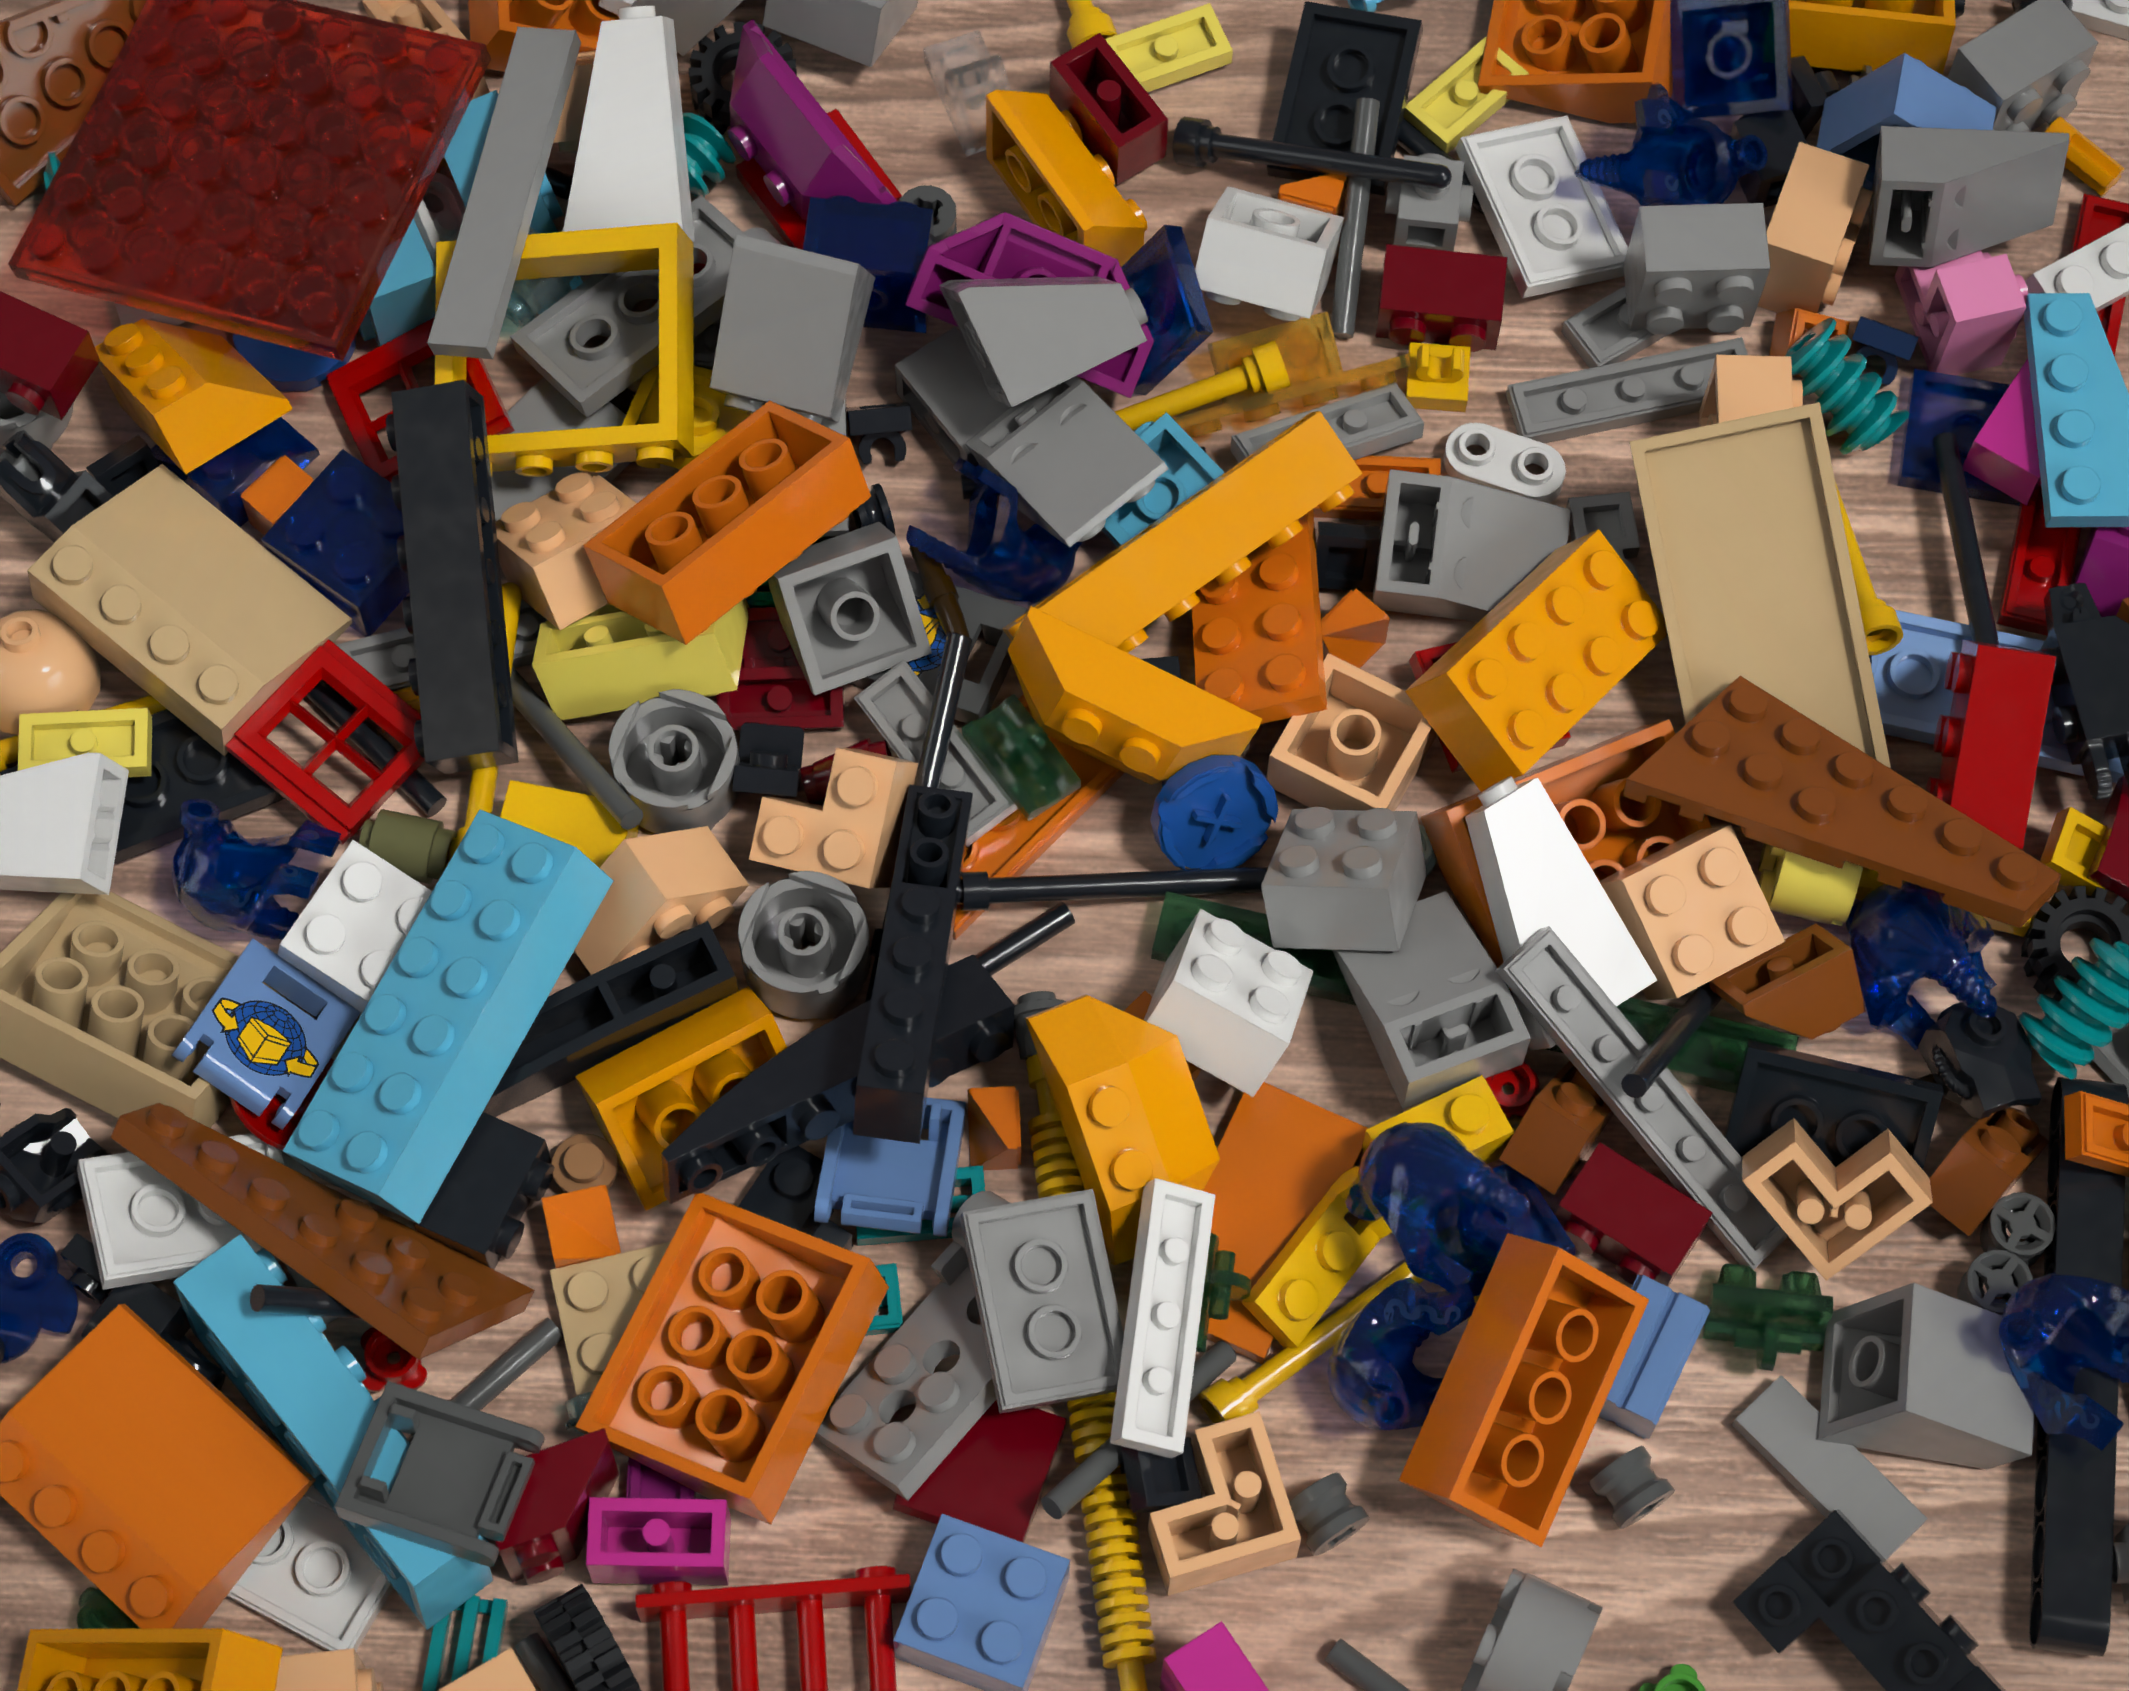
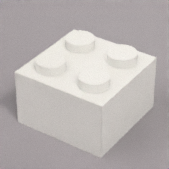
[1191,186,1344,321]
[277,840,432,1017]
[1144,909,1313,1097]

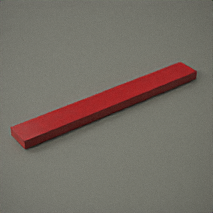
[1996,194,2129,636]

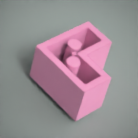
[1895,250,2028,380]

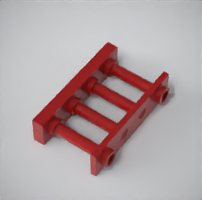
[635,1566,911,1691]

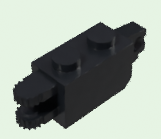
[2038,583,2129,800]

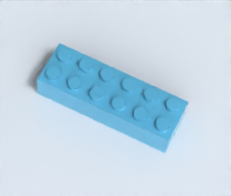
[283,809,614,1224]
[173,1234,493,1630]

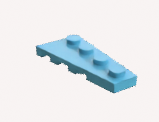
[2024,293,2129,527]

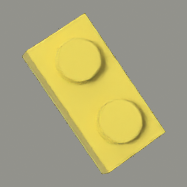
[1105,3,1233,92]
[1403,37,1529,154]
[18,708,152,777]

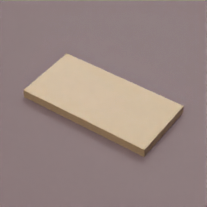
[1629,402,1891,769]

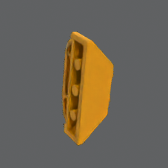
[1007,606,1262,785]
[1025,995,1220,1265]

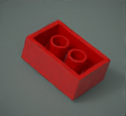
[1926,640,2056,849]

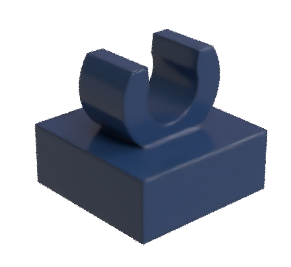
[1852,316,1919,385]

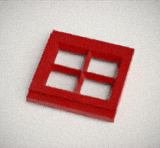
[326,317,515,499]
[226,639,425,845]

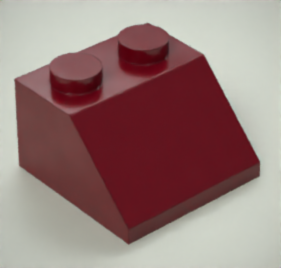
[495,1428,619,1584]

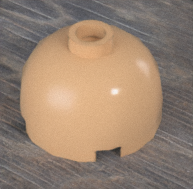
[0,609,101,735]

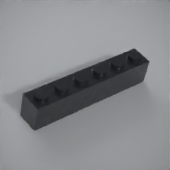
[386,380,519,774]

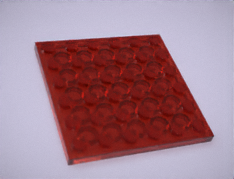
[8,0,492,361]

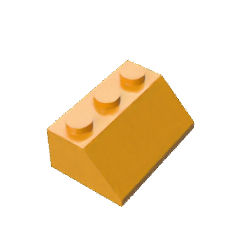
[1764,0,1956,75]
[986,90,1148,269]
[95,318,293,474]
[575,986,787,1211]

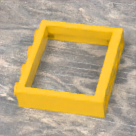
[435,223,694,478]

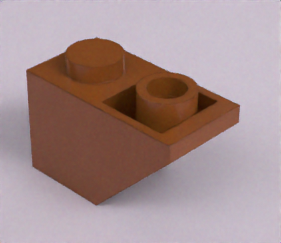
[1499,1061,1614,1195]
[1930,1107,2050,1236]

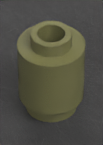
[359,809,457,884]

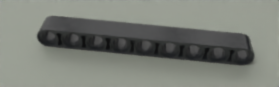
[2029,1077,2128,1657]

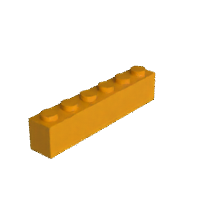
[1003,411,1363,653]

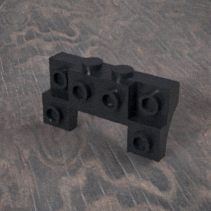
[1733,1509,2006,1691]

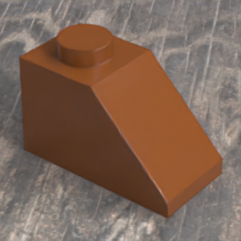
[1709,923,1866,1040]

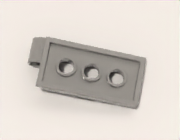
[510,195,782,418]
[815,1191,1010,1501]

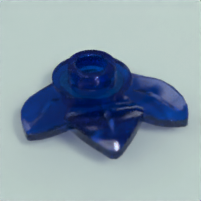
[0,1233,79,1363]

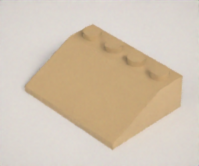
[27,464,352,756]
[0,891,293,1128]

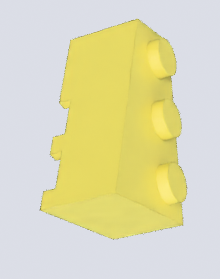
[532,598,750,720]

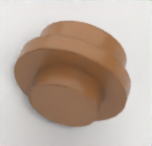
[552,1133,618,1193]

